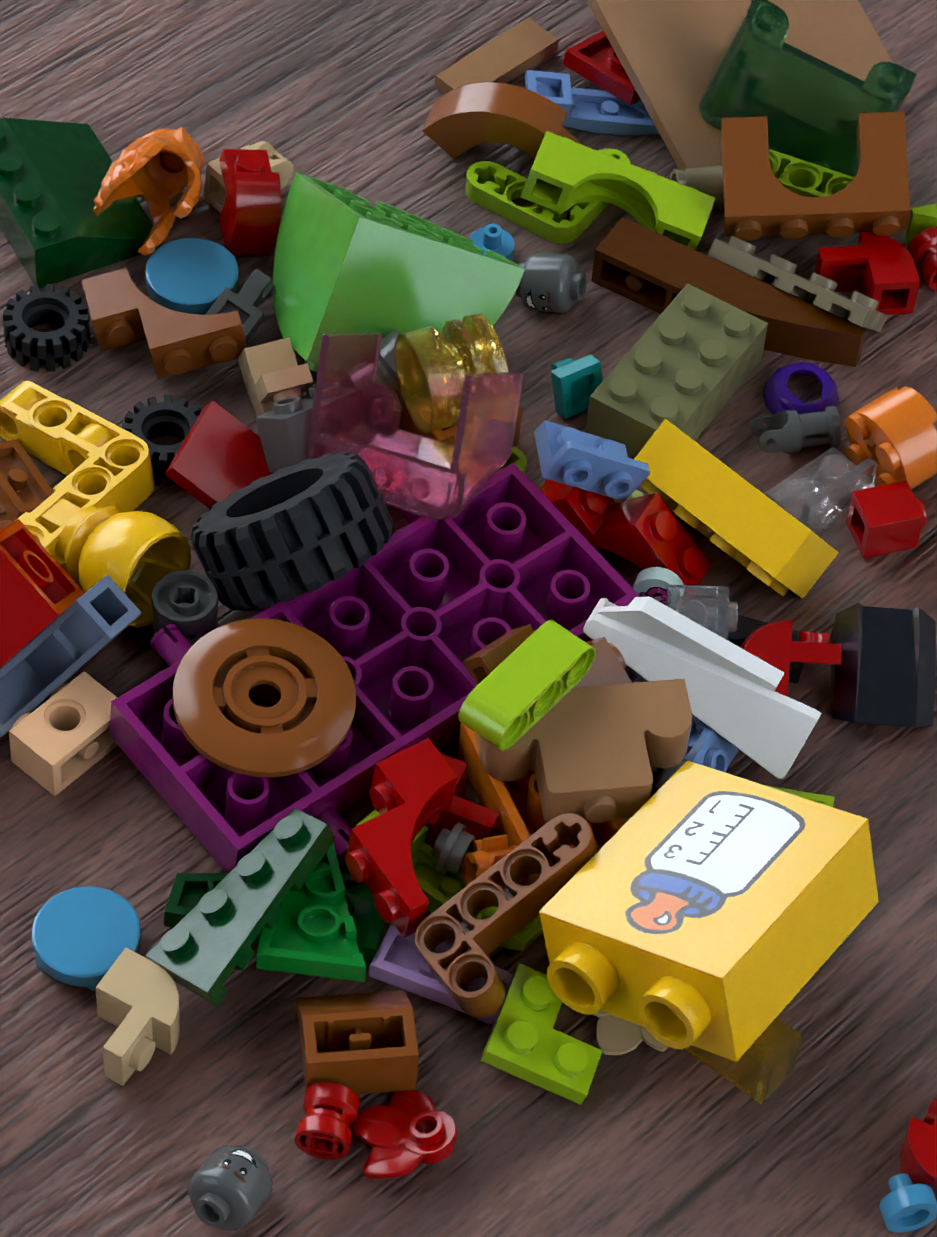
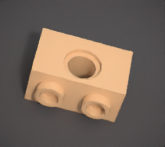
[9,671,118,796]

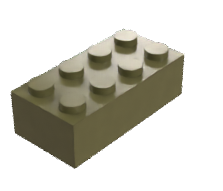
[585,283,768,459]

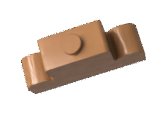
[475,679,692,823]

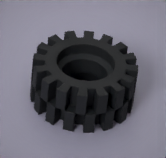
[3,284,90,372]
[122,395,201,486]

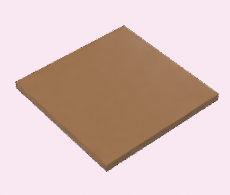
[587,0,911,169]

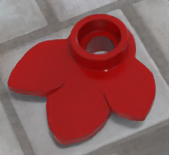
[349,1090,457,1179]

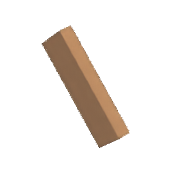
[435,17,559,94]

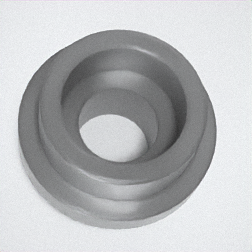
[431,822,476,875]

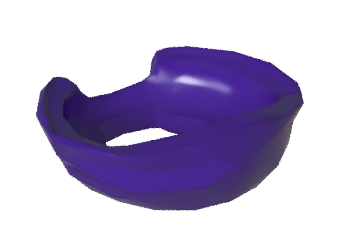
[763,362,839,415]

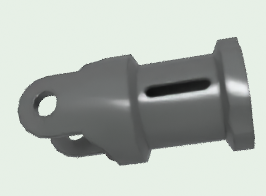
[751,406,841,453]

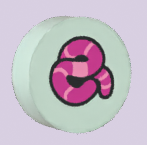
[633,567,684,611]

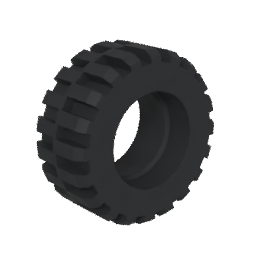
[191,452,393,611]

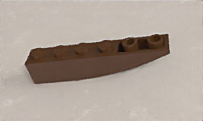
[591,217,866,367]

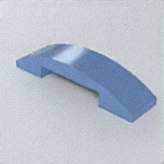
[525,70,659,135]

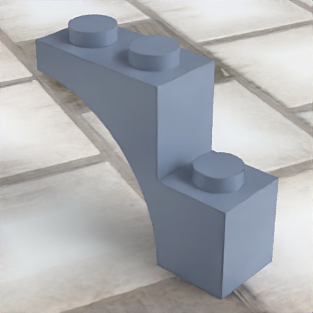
[0,574,142,738]

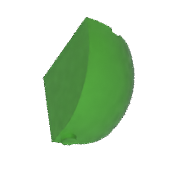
[273,172,525,375]

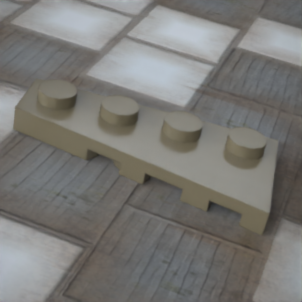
[708,236,888,332]

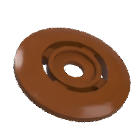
[172,618,356,778]

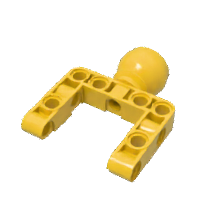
[0,381,191,628]

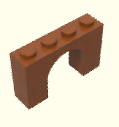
[721,112,910,241]

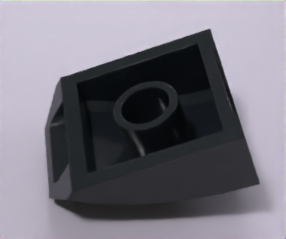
[830,603,936,727]

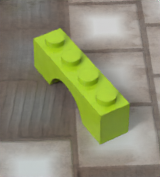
[521,131,716,250]

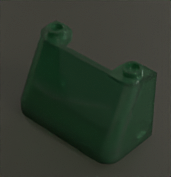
[699,0,917,177]

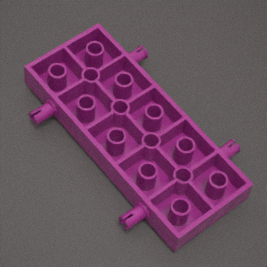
[109,463,641,873]

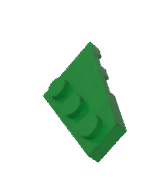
[256,843,366,982]

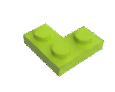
[480,963,603,1105]

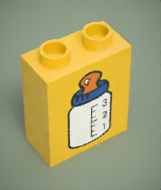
[539,760,879,1062]

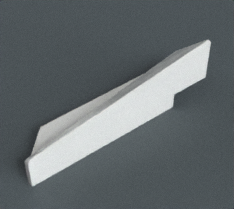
[583,597,821,779]

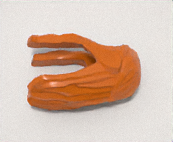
[93,127,205,256]

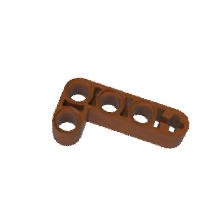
[415,813,600,1018]

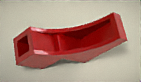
[539,479,712,599]
[345,738,458,938]

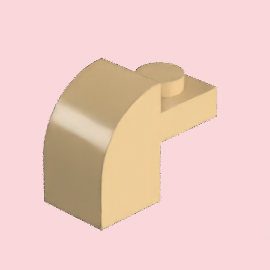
[238,337,313,416]
[96,947,180,1086]

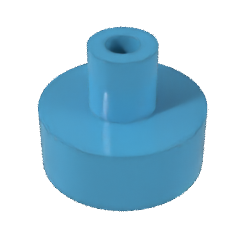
[470,224,515,261]
[879,1173,937,1233]

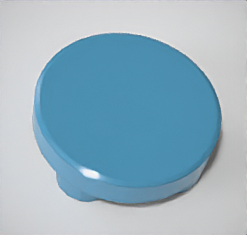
[146,238,239,315]
[32,886,141,991]

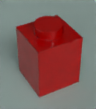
[846,480,927,559]

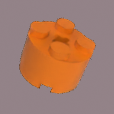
[845,386,937,490]

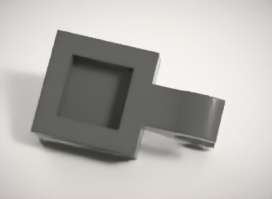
[205,268,275,343]

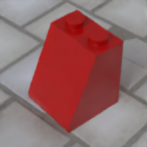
[0,519,85,669]

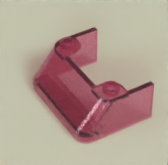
[306,332,524,520]

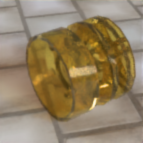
[394,313,511,433]

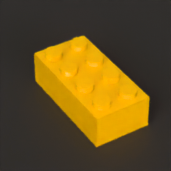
[634,419,839,599]

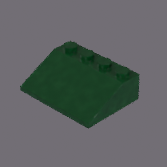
[0,118,164,288]

